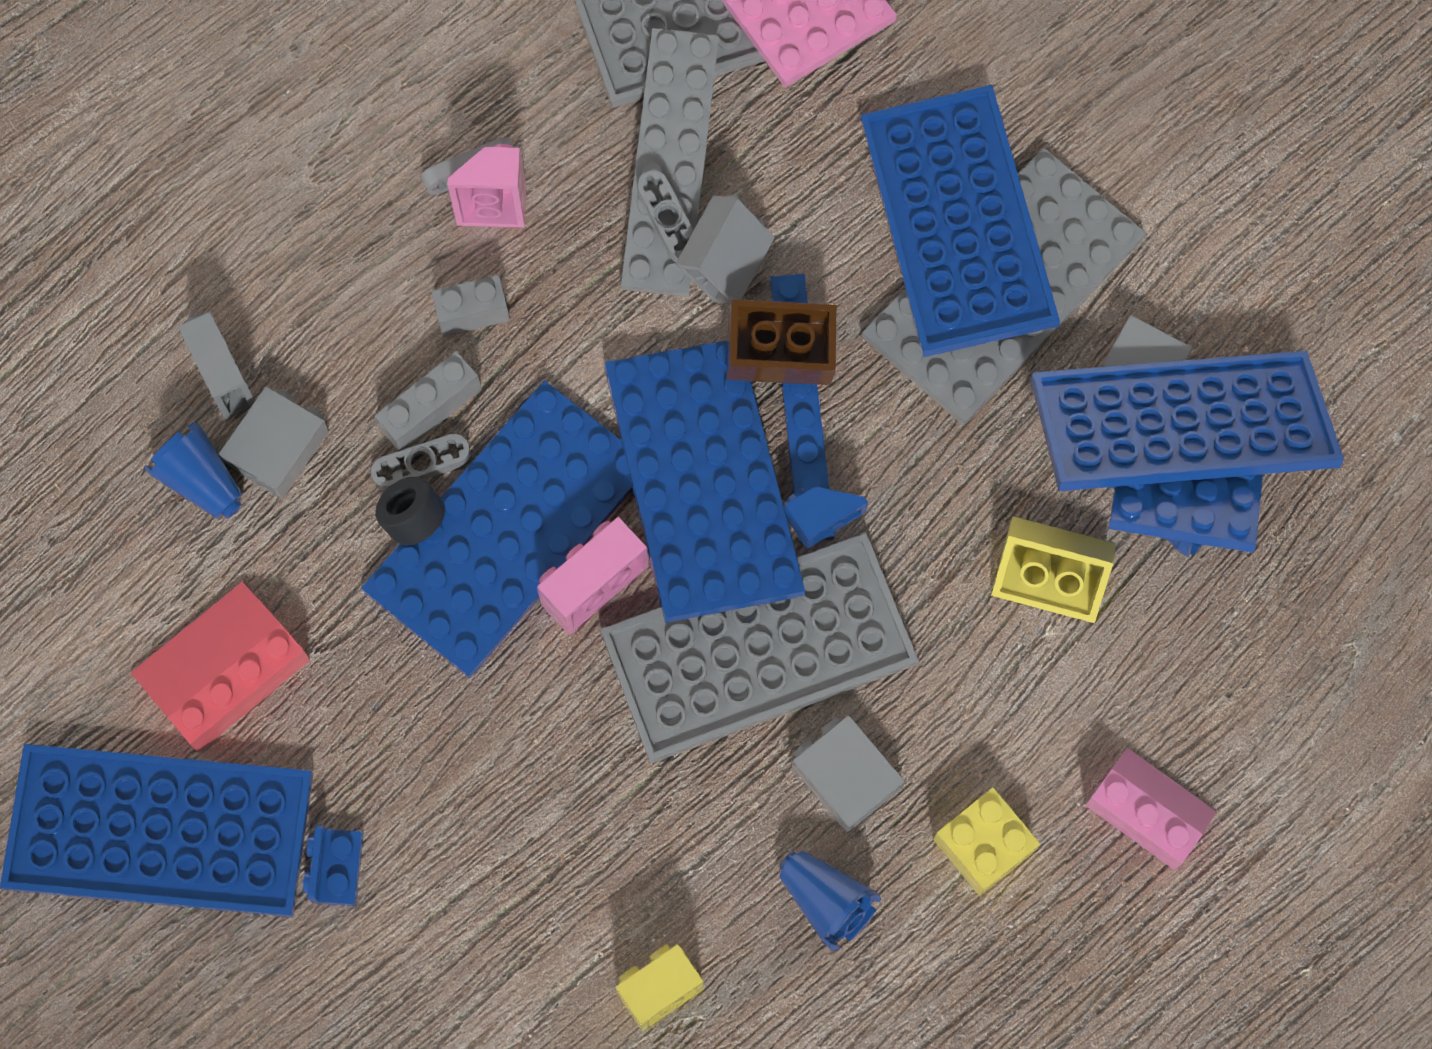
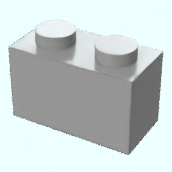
[431,275,510,337]

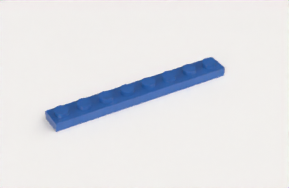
[770,273,835,543]

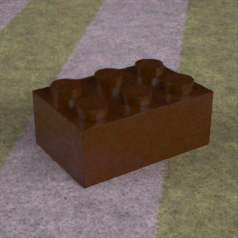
[726,299,837,385]

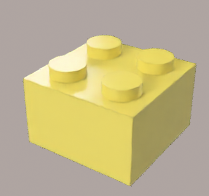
[933,788,1040,896]
[615,944,704,1032]

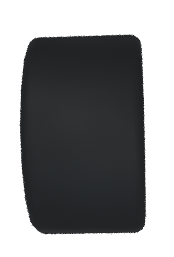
[375,477,445,545]

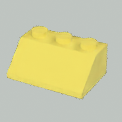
[991,516,1116,623]

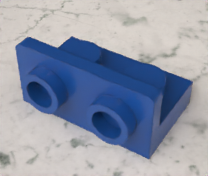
[303,826,364,906]

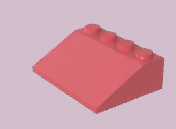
[131,581,310,753]

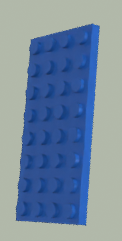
[861,85,1060,357]
[604,340,805,623]
[1031,351,1344,491]
[361,380,633,679]
[0,744,314,918]

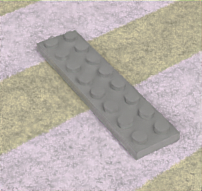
[621,28,719,297]

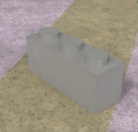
[374,351,482,451]

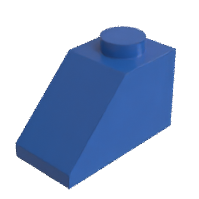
[784,486,868,549]

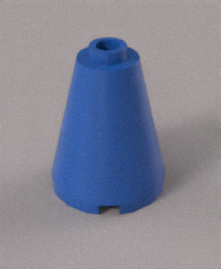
[145,422,243,519]
[779,851,881,951]

